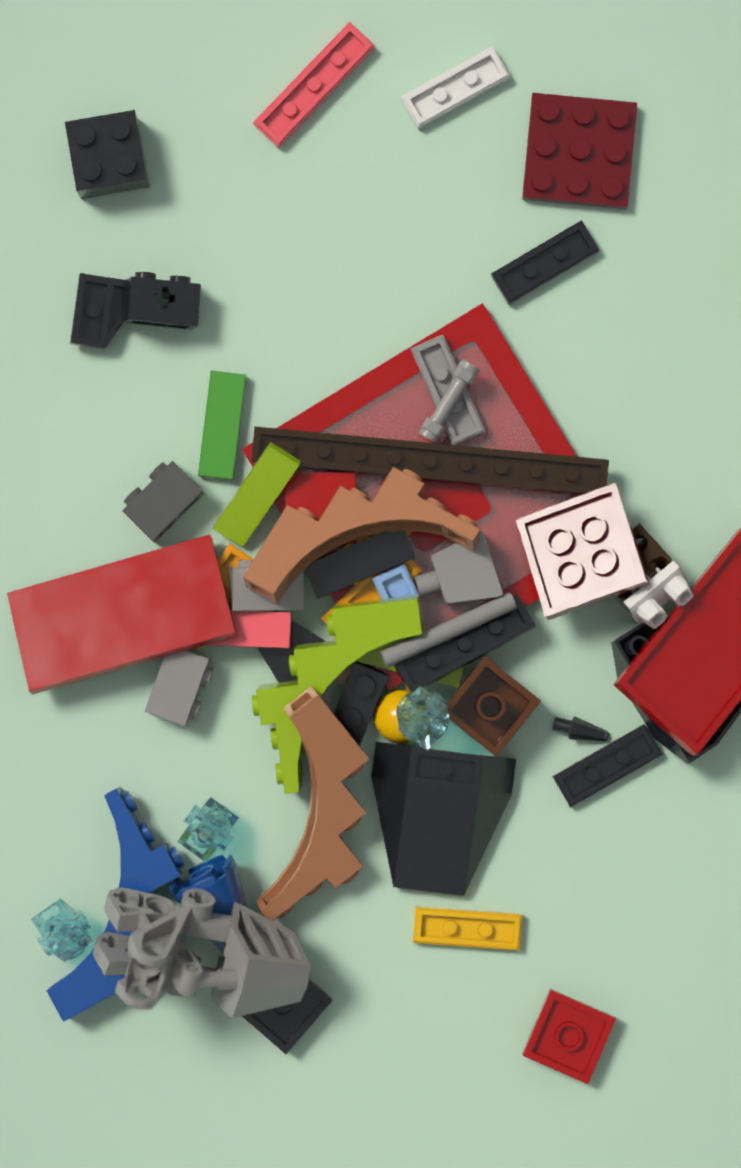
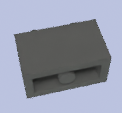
[122,461,204,543]

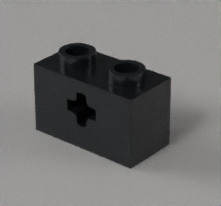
[121,272,201,330]

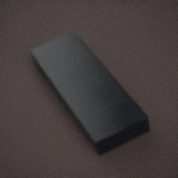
[490,220,599,305]
[305,531,416,599]
[552,724,663,807]

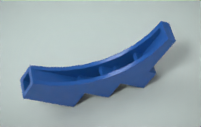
[46,787,184,1022]

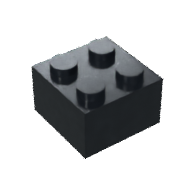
[65,110,150,199]

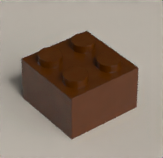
[440,656,541,757]

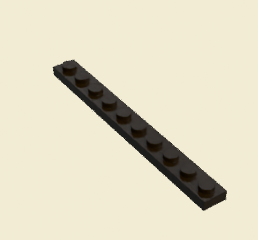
[251,426,609,494]

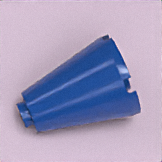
[169,855,247,955]

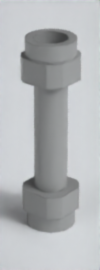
[418,359,480,443]

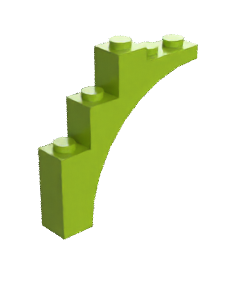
[252,594,424,794]

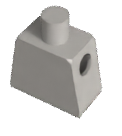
[414,530,503,605]

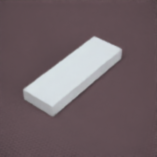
[401,46,510,129]

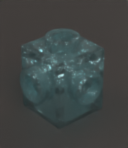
[396,686,450,750]
[178,797,239,862]
[32,898,93,962]

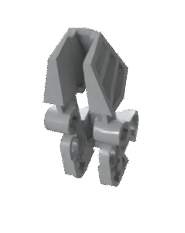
[93,887,311,1018]

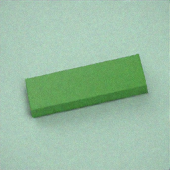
[198,370,246,480]

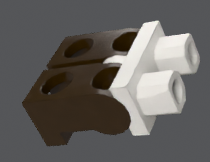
[614,523,694,629]

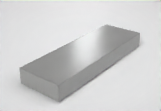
[410,334,485,445]

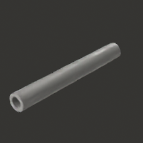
[380,593,517,668]

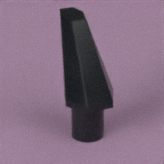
[553,717,609,742]

